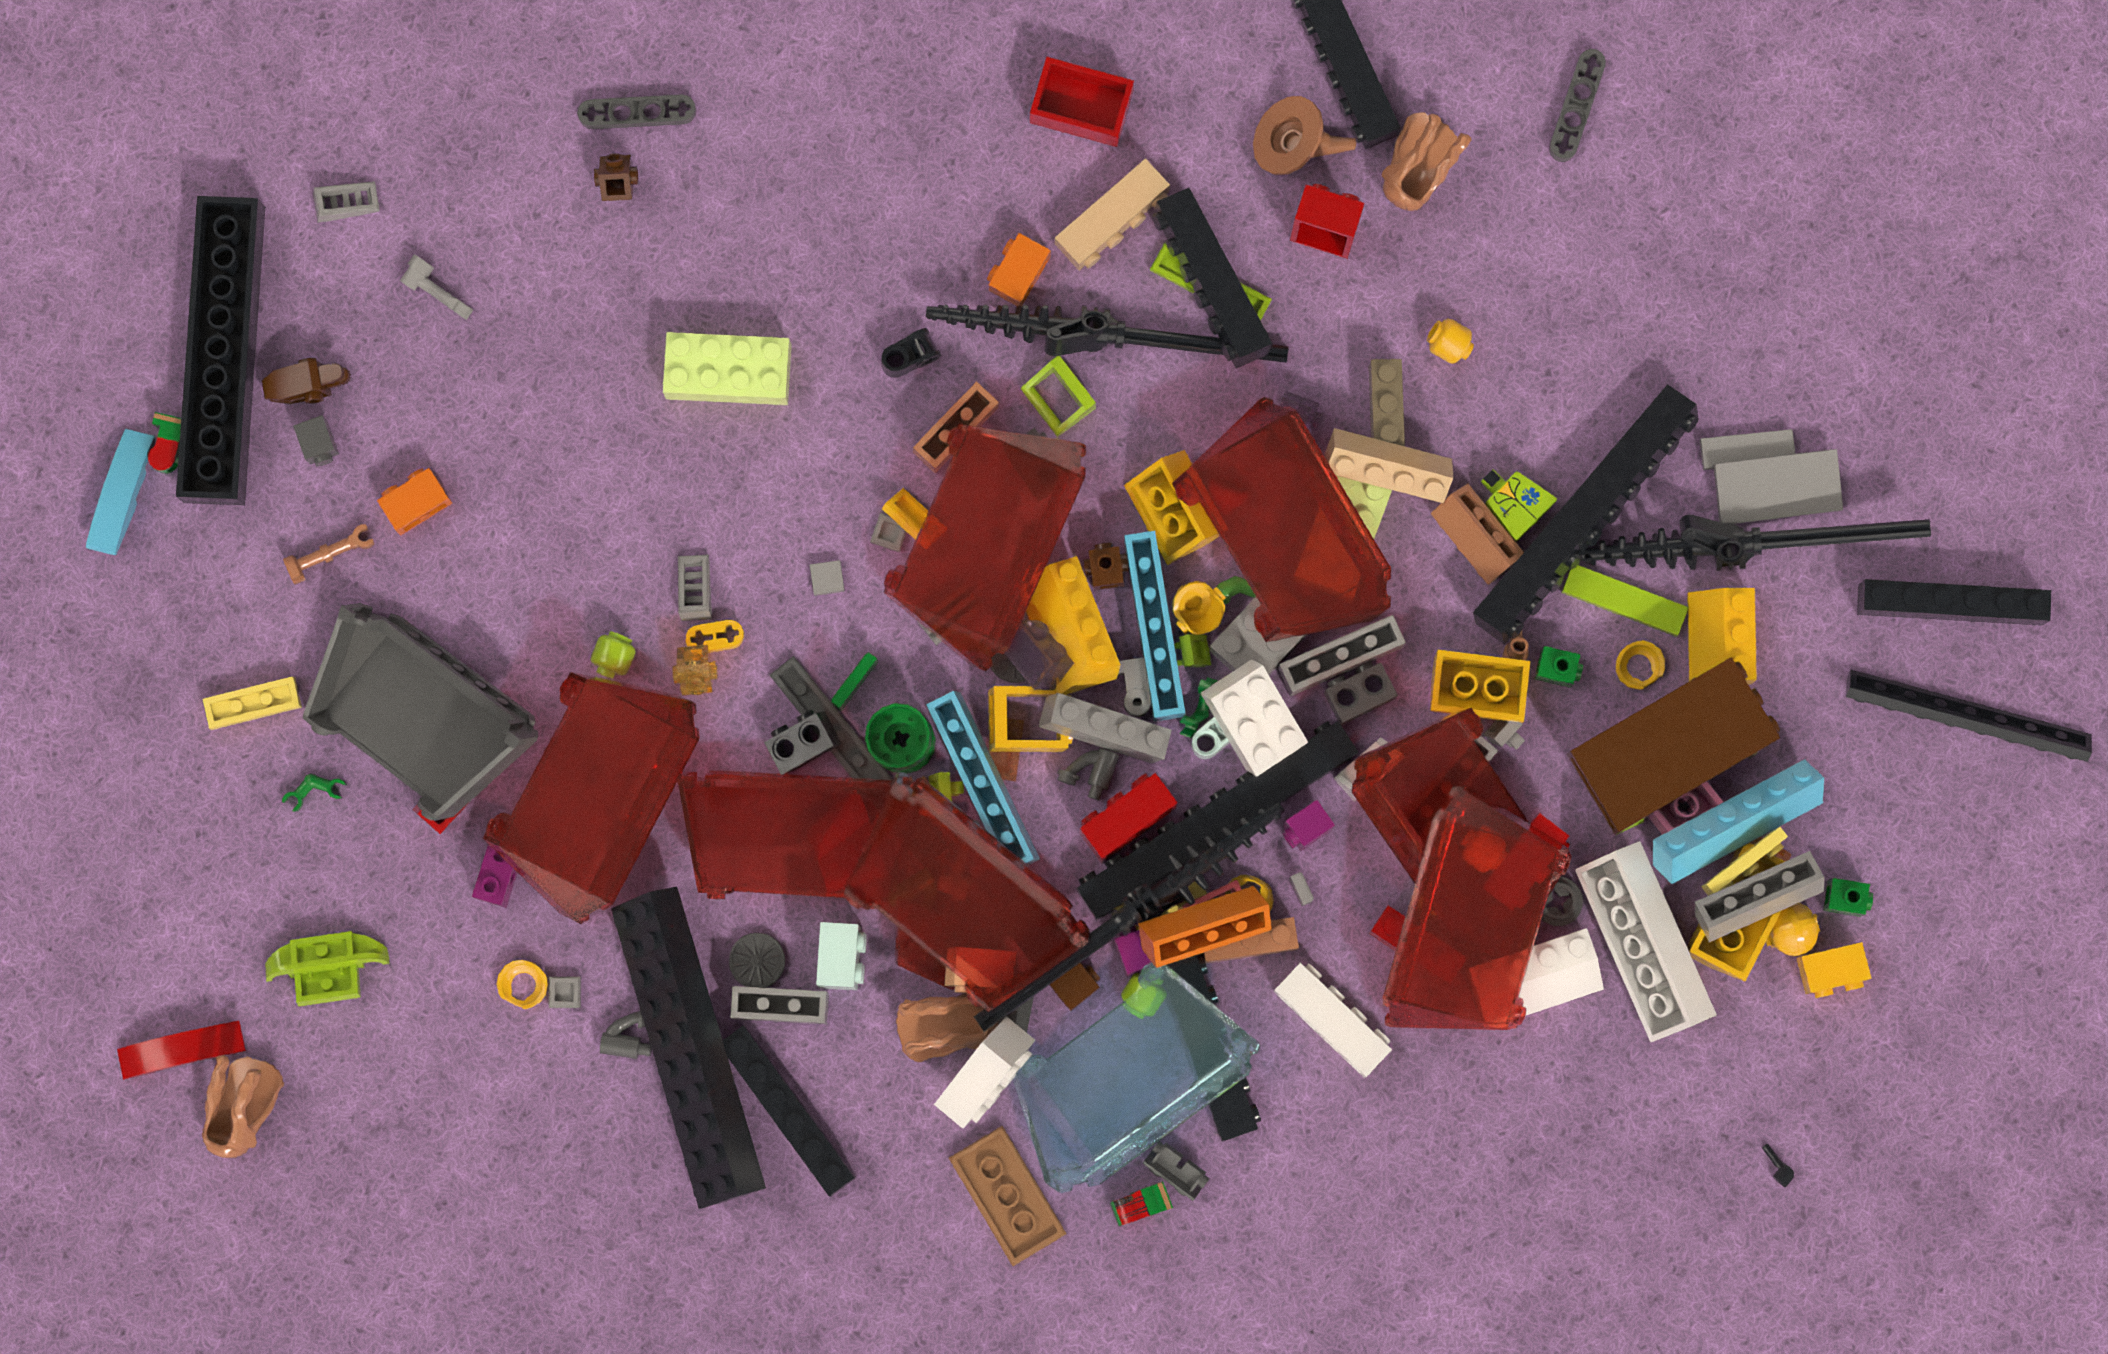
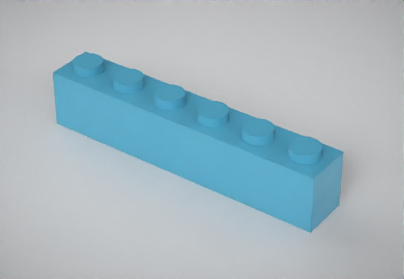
[1124,531,1185,722]
[926,691,1040,873]
[1653,759,1824,884]

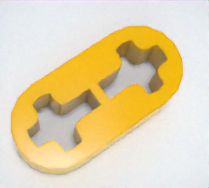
[685,620,744,654]

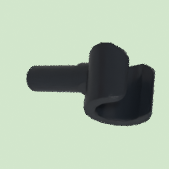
[1762,1144,1794,1187]

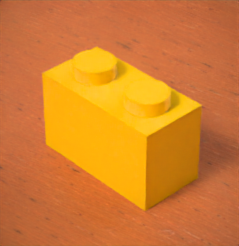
[1796,942,1872,999]

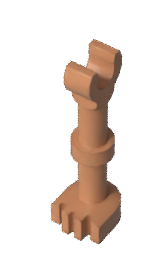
[283,524,375,585]

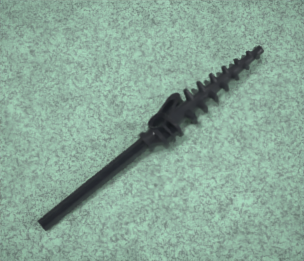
[925,304,1289,363]
[1581,514,1931,571]
[973,802,1285,1032]

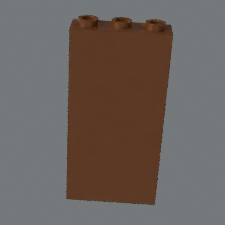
[1566,657,1781,835]

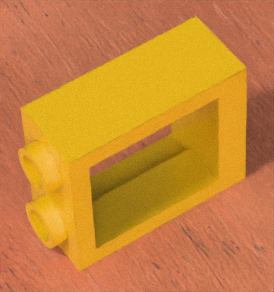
[988,686,1073,752]

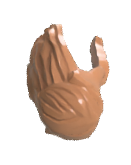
[1381,112,1472,211]
[896,992,999,1063]
[202,1055,285,1158]

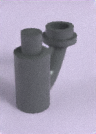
[1057,748,1120,801]
[600,1011,652,1059]

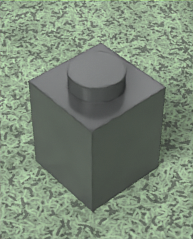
[293,415,339,466]

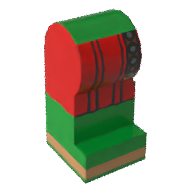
[148,412,181,474]
[1110,1181,1173,1226]

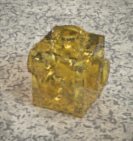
[672,644,718,696]

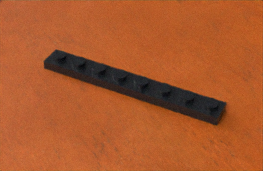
[1846,670,2092,762]

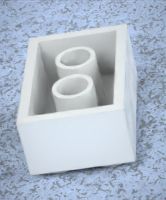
[1200,659,1308,777]
[934,1016,1036,1128]

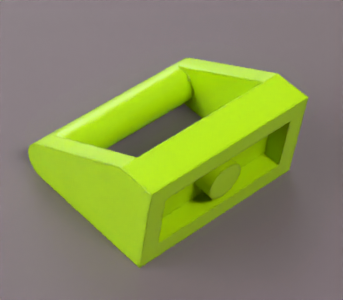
[1020,356,1096,437]

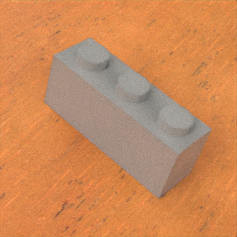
[730,986,829,1025]

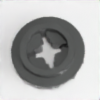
[1532,877,1583,927]

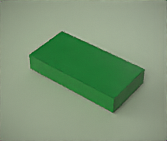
[831,652,878,711]

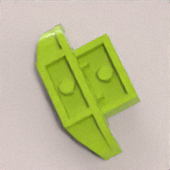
[265,931,390,1007]

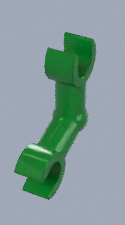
[1179,677,1218,738]
[282,773,347,812]

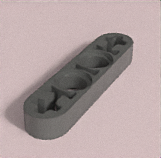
[1549,49,1606,162]
[577,94,697,129]

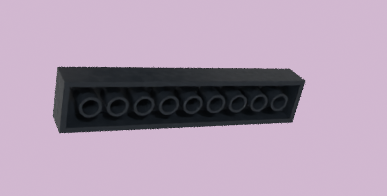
[176,196,266,506]
[611,886,766,1209]

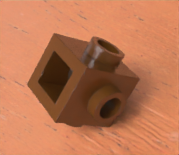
[594,153,639,201]
[1083,542,1129,591]

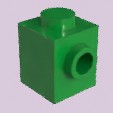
[1534,646,1584,688]
[1823,878,1873,917]

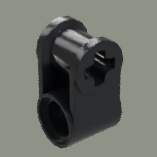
[881,328,941,378]

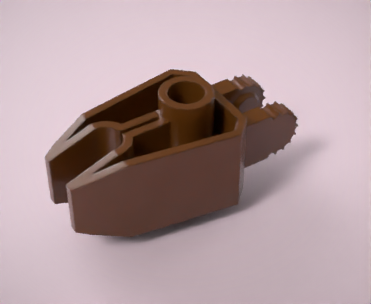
[262,358,351,404]

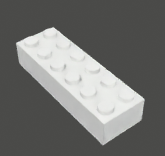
[1575,841,1717,1042]

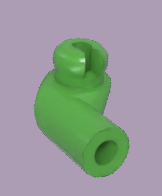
[1217,576,1260,604]

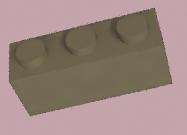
[1368,359,1405,446]

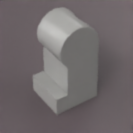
[1118,657,1151,717]

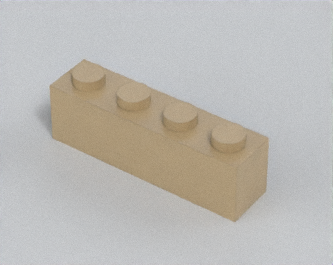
[1055,158,1170,271]
[1325,428,1454,503]

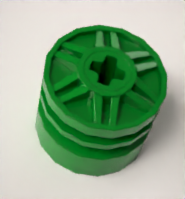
[865,703,936,774]

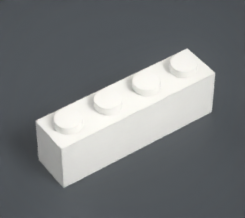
[1273,963,1392,1078]

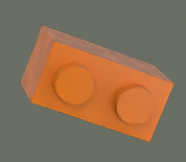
[987,233,1051,306]
[377,468,452,536]

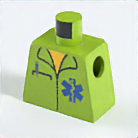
[1481,469,1558,542]

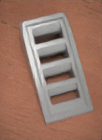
[313,181,380,223]
[678,554,712,621]

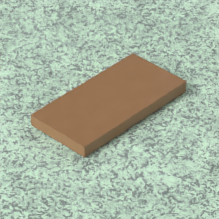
[949,1126,1066,1266]

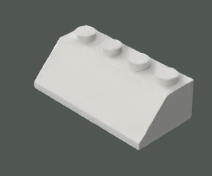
[1465,928,1604,1029]

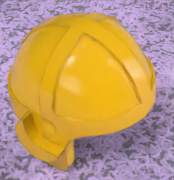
[1172,581,1226,635]
[1765,903,1820,956]

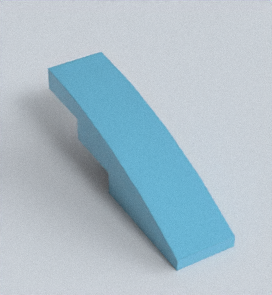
[86,429,155,556]

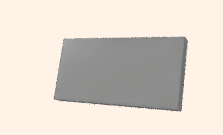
[1713,449,1843,524]

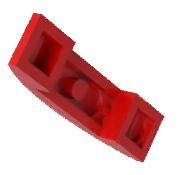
[117,1021,246,1080]

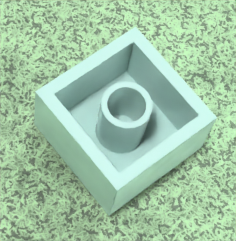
[816,922,867,990]

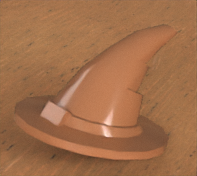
[1253,96,1356,175]

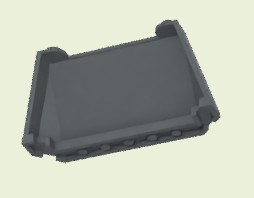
[302,603,538,821]

